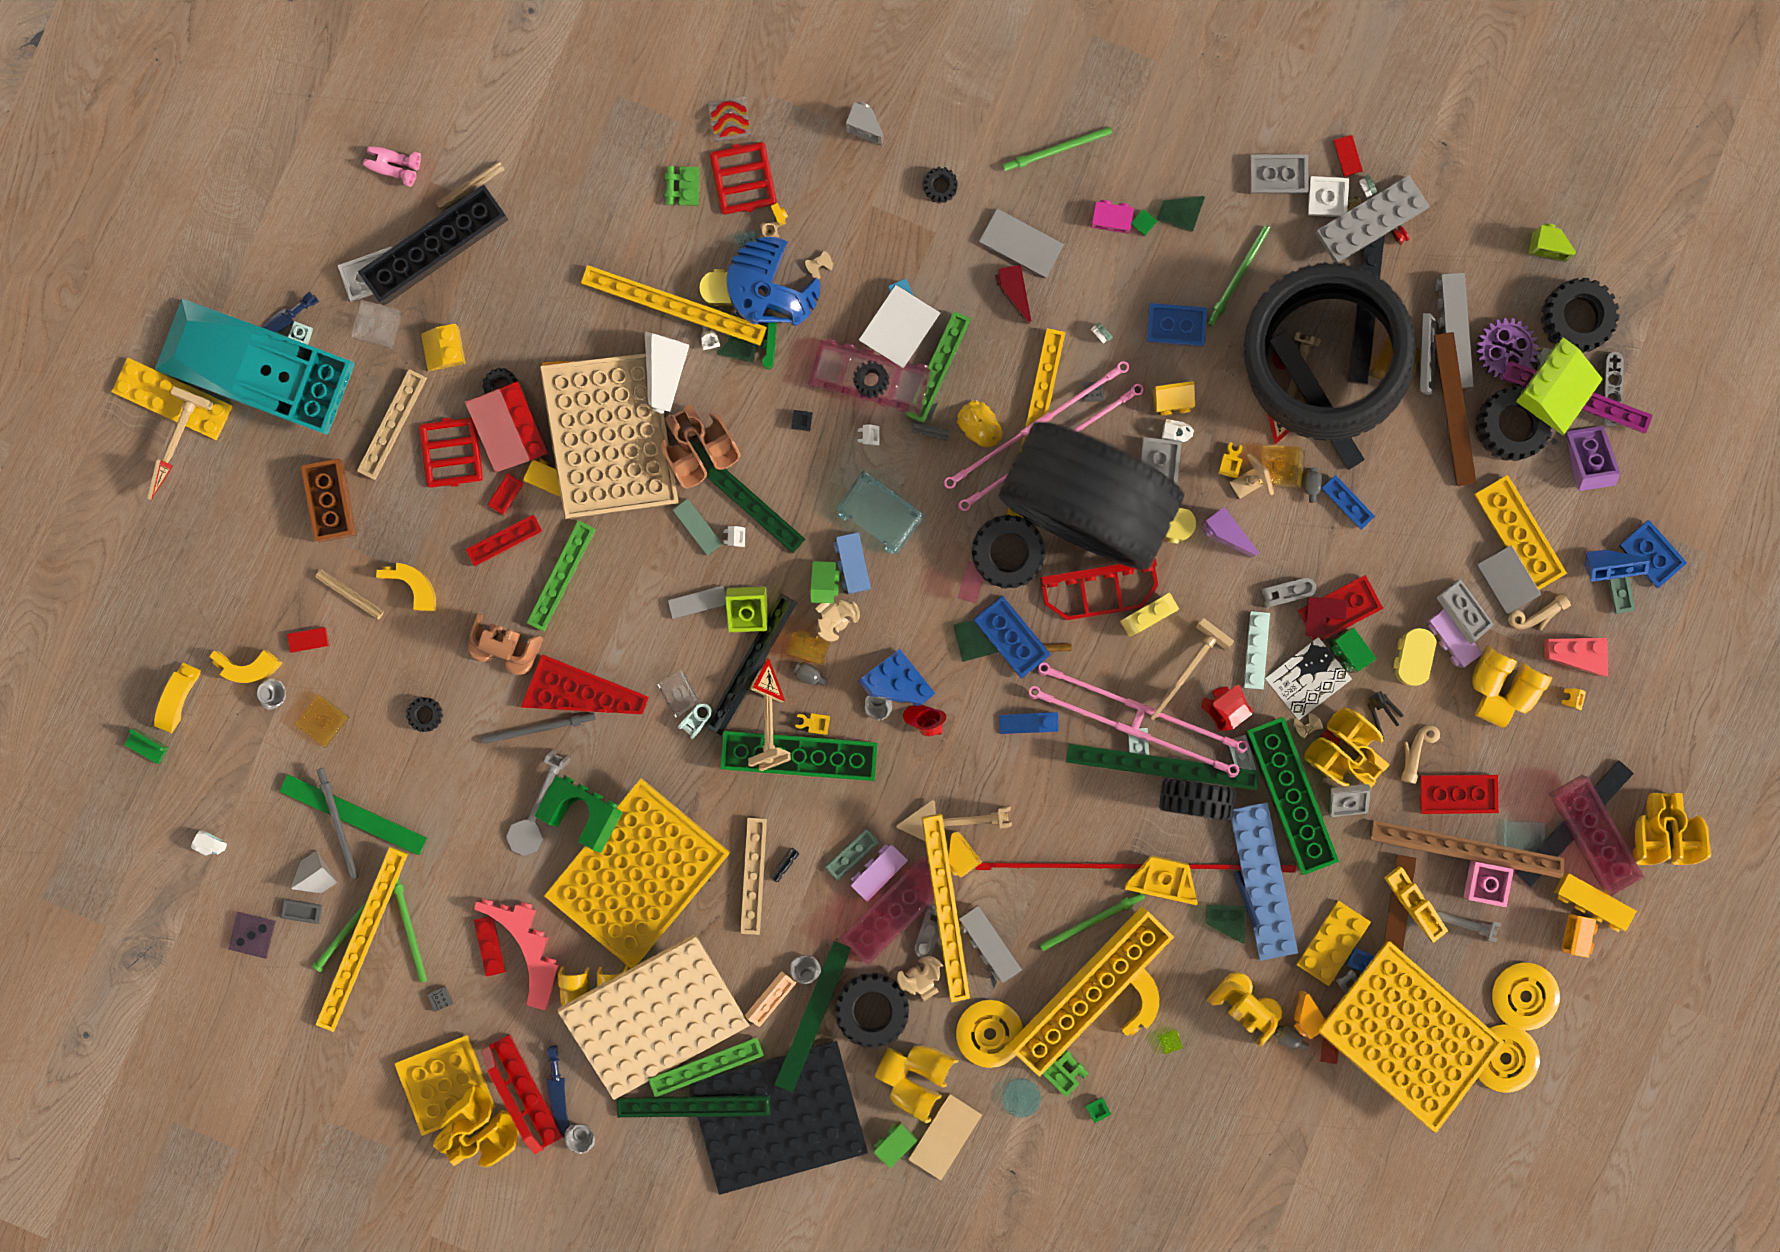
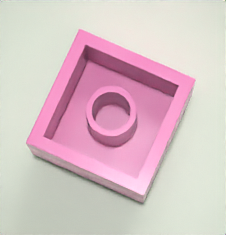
[1463,860,1514,907]

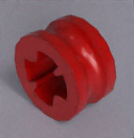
[1392,226,1409,245]

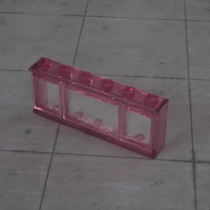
[808,338,932,416]

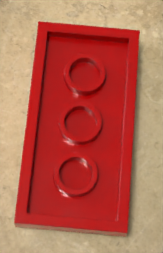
[1297,575,1384,641]
[1420,775,1499,814]

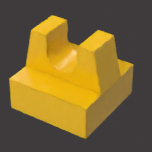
[1562,688,1586,710]

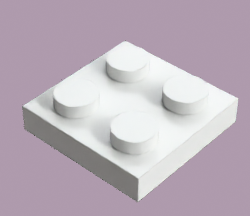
[1308,176,1349,217]

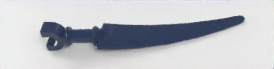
[262,291,319,333]
[547,1045,574,1152]

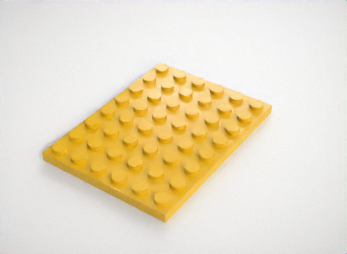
[544,778,731,968]
[1318,941,1504,1133]

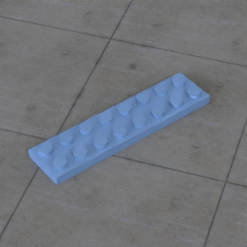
[1231,802,1298,961]

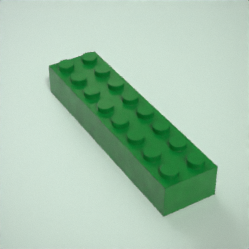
[1245,717,1339,876]
[720,731,878,781]

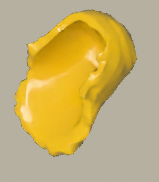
[957,400,1003,448]

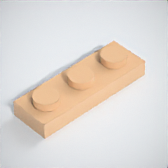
[745,971,797,1027]

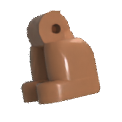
[661,404,741,488]
[468,613,544,676]

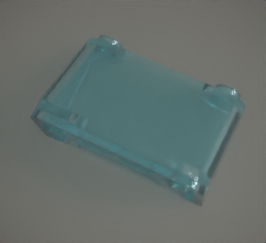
[836,470,925,555]

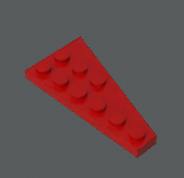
[521,654,649,715]

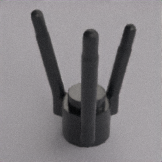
[1368,691,1404,740]

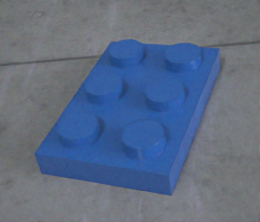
[1147,303,1207,347]
[1618,520,1687,588]

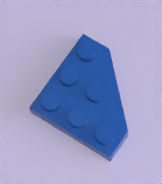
[858,649,936,706]

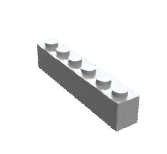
[1436,273,1473,390]

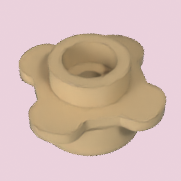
[760,222,779,238]

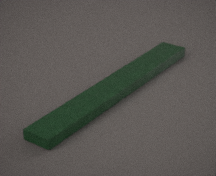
[689,439,806,553]
[775,941,852,1092]
[617,1095,771,1118]

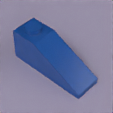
[1584,550,1650,582]
[999,712,1059,734]

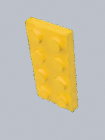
[1296,900,1371,986]

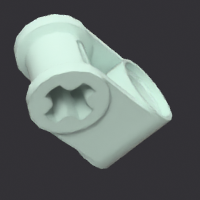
[678,703,712,740]

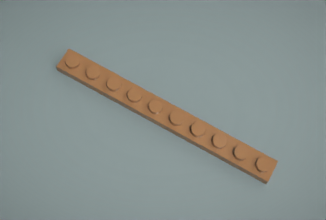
[1370,820,1565,878]

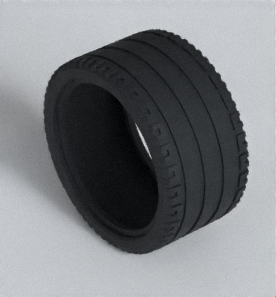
[1244,262,1415,441]
[998,422,1185,569]

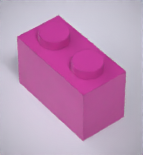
[1091,200,1134,234]

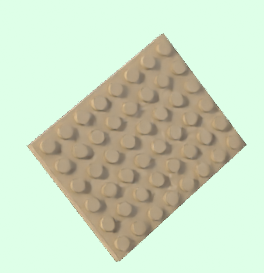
[540,353,678,519]
[558,934,750,1100]

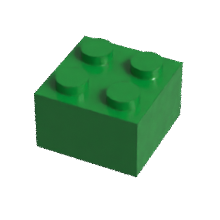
[1329,627,1377,673]

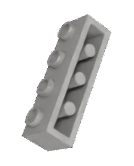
[959,905,1022,983]

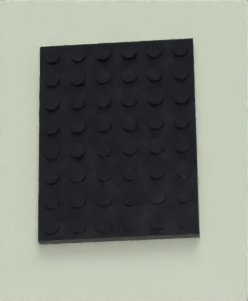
[689,1040,868,1195]

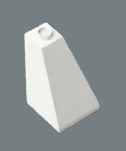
[645,331,689,413]

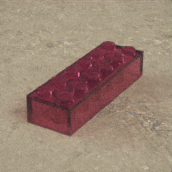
[1549,775,1644,896]
[841,855,934,965]

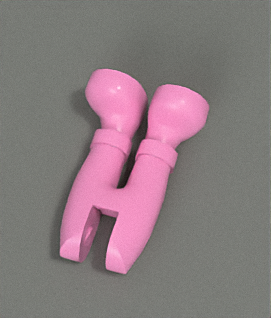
[363,146,421,187]

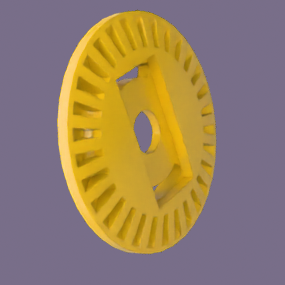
[1492,962,1560,1030]
[956,1000,1023,1068]
[1478,1024,1540,1092]

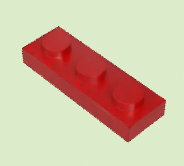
[474,916,506,977]

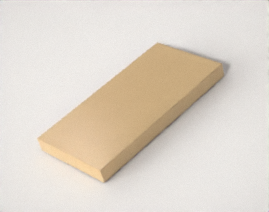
[908,1093,982,1180]

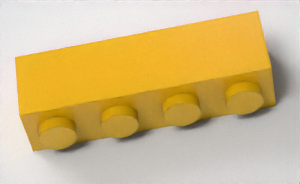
[523,458,561,497]
[1553,872,1637,932]

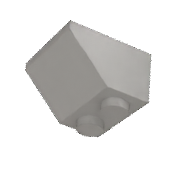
[846,102,883,146]

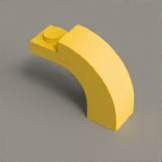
[376,563,436,611]
[209,650,283,683]
[154,663,201,734]
[1120,969,1159,1036]

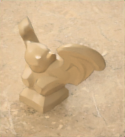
[815,600,860,642]
[896,956,943,1003]

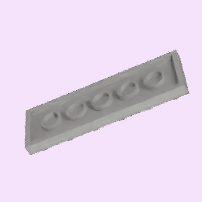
[1315,175,1430,263]

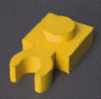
[1218,442,1243,478]
[795,713,830,735]

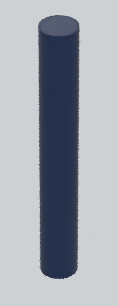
[1233,872,1261,928]

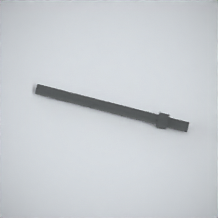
[481,713,596,744]
[317,767,358,880]

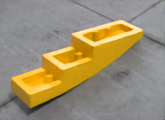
[1384,866,1448,943]

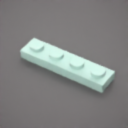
[1243,611,1270,690]

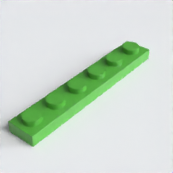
[906,311,971,423]
[527,520,596,632]
[649,1037,764,1097]

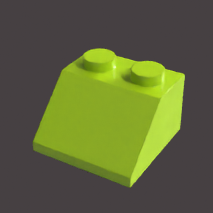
[1528,223,1576,262]
[726,587,767,632]

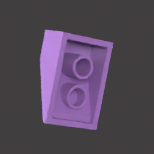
[1566,426,1620,491]
[1202,507,1259,558]

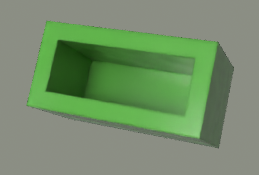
[811,561,839,604]
[874,1122,917,1168]

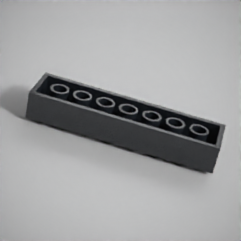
[358,184,509,307]

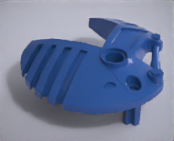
[726,237,820,326]

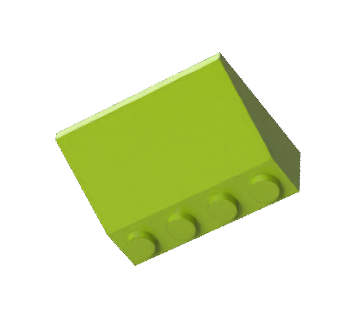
[1516,338,1602,435]

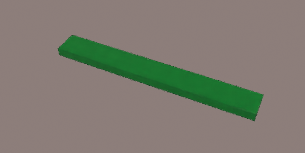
[279,774,428,855]

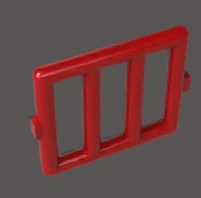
[709,142,777,215]
[419,417,483,488]

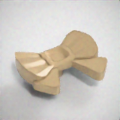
[805,251,833,279]
[1293,713,1323,739]

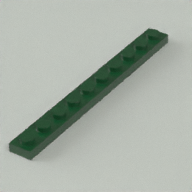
[1066,743,1260,790]

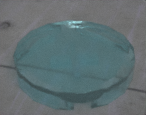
[1003,1078,1041,1118]

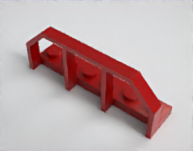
[1040,558,1158,621]
[481,1034,563,1155]

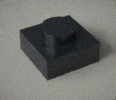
[791,410,813,432]

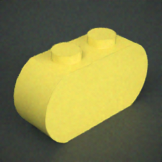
[700,269,758,306]
[1165,508,1196,544]
[1120,593,1179,638]
[1393,628,1437,686]

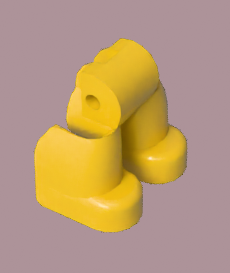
[1472,645,1552,729]
[1303,707,1389,789]
[1632,793,1711,865]
[558,966,629,1006]
[1207,972,1282,1047]
[874,1045,959,1123]
[433,1084,519,1167]

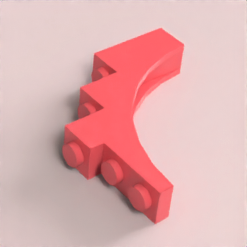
[474,898,560,1010]

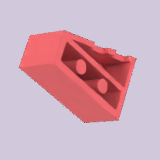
[1543,638,1608,677]

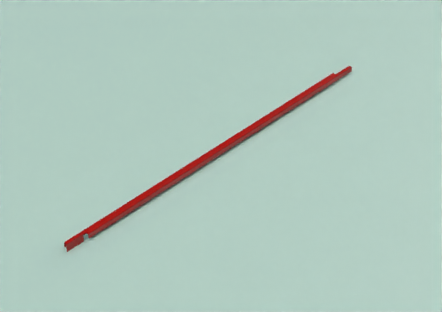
[976,863,1296,873]

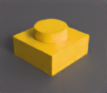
[771,203,788,227]

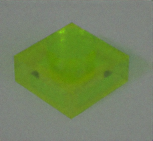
[1158,1029,1183,1055]

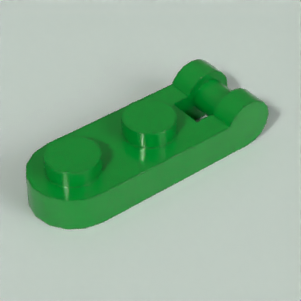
[762,315,777,370]

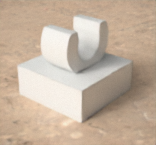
[858,424,879,446]
[723,526,745,547]

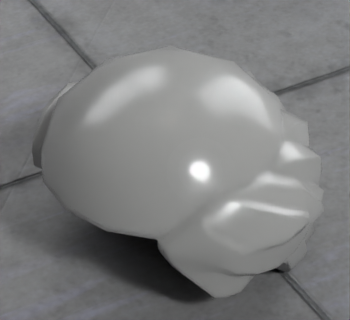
[256,678,286,710]
[864,695,893,721]
[790,955,821,984]
[565,1124,595,1154]

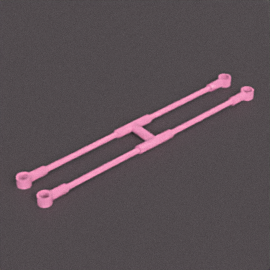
[944,361,1144,511]
[1029,663,1248,777]

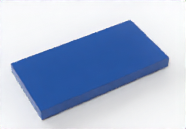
[973,595,1051,679]

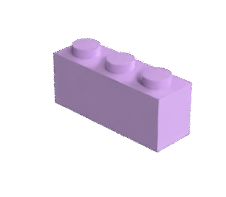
[1426,609,1483,668]
[851,844,908,902]

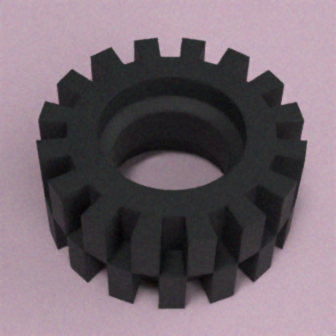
[923,166,958,203]
[853,361,890,399]
[482,368,517,393]
[406,697,443,732]

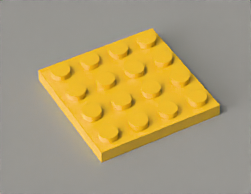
[394,1035,495,1136]

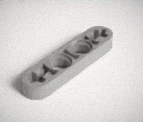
[1602,352,1624,427]

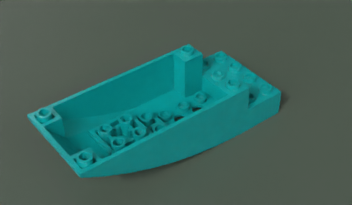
[155,299,355,435]

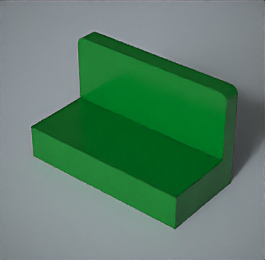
[125,728,169,764]

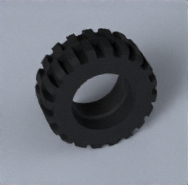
[1541,278,1620,353]
[1476,386,1553,461]
[972,515,1045,589]
[1159,778,1236,821]
[835,972,909,1049]

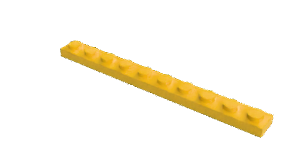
[581,265,767,346]
[1006,328,1066,519]
[921,813,970,1002]
[316,846,408,1032]

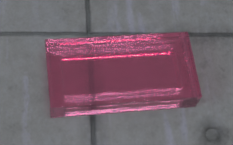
[957,561,984,603]

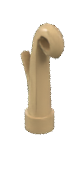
[1508,593,1571,631]
[1401,725,1440,784]

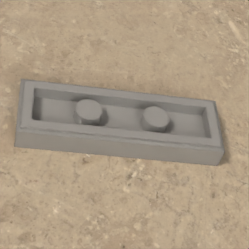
[668,586,726,619]

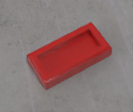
[1333,135,1363,177]
[487,473,524,515]
[287,627,329,653]

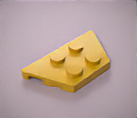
[1124,855,1198,905]

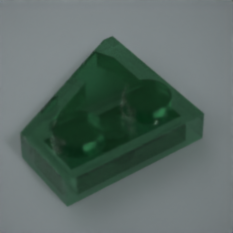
[1156,196,1205,232]
[717,336,758,363]
[953,620,998,662]
[1206,904,1246,943]

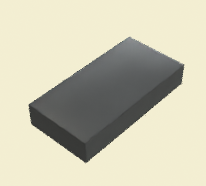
[280,899,323,924]

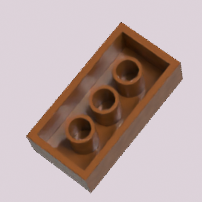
[301,458,357,543]

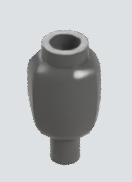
[1303,468,1322,503]
[792,662,827,686]
[1274,1026,1309,1050]

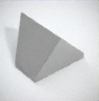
[290,851,338,893]

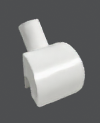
[701,326,720,350]

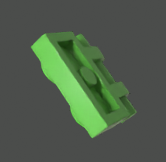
[664,166,699,206]
[1043,1050,1089,1097]

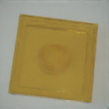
[295,694,350,748]

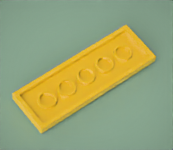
[111,358,233,440]
[1474,475,1567,590]

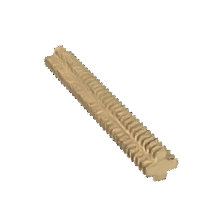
[436,161,504,211]
[316,569,384,620]

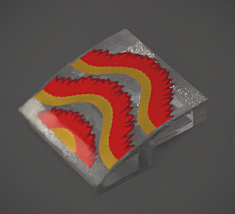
[708,96,752,143]

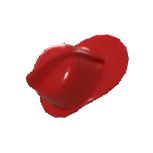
[902,705,947,737]

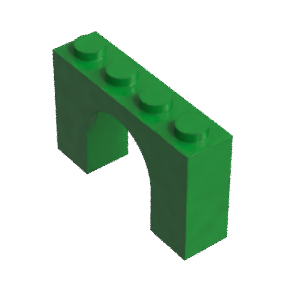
[534,775,623,853]

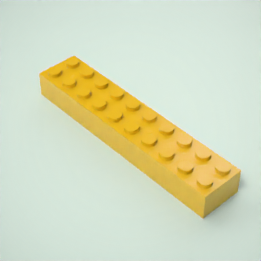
[1008,906,1174,1077]

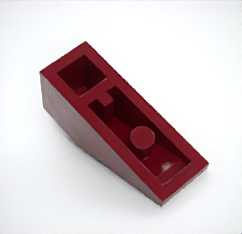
[995,265,1032,324]

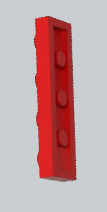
[465,514,543,567]

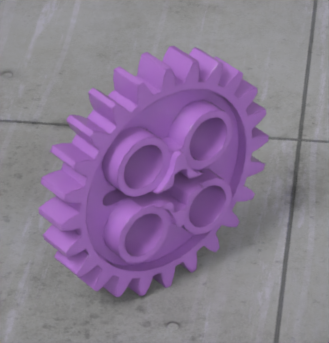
[1476,318,1539,380]

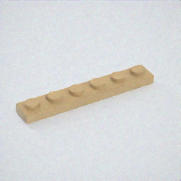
[357,369,427,480]
[741,818,767,935]

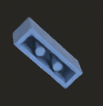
[833,532,871,594]

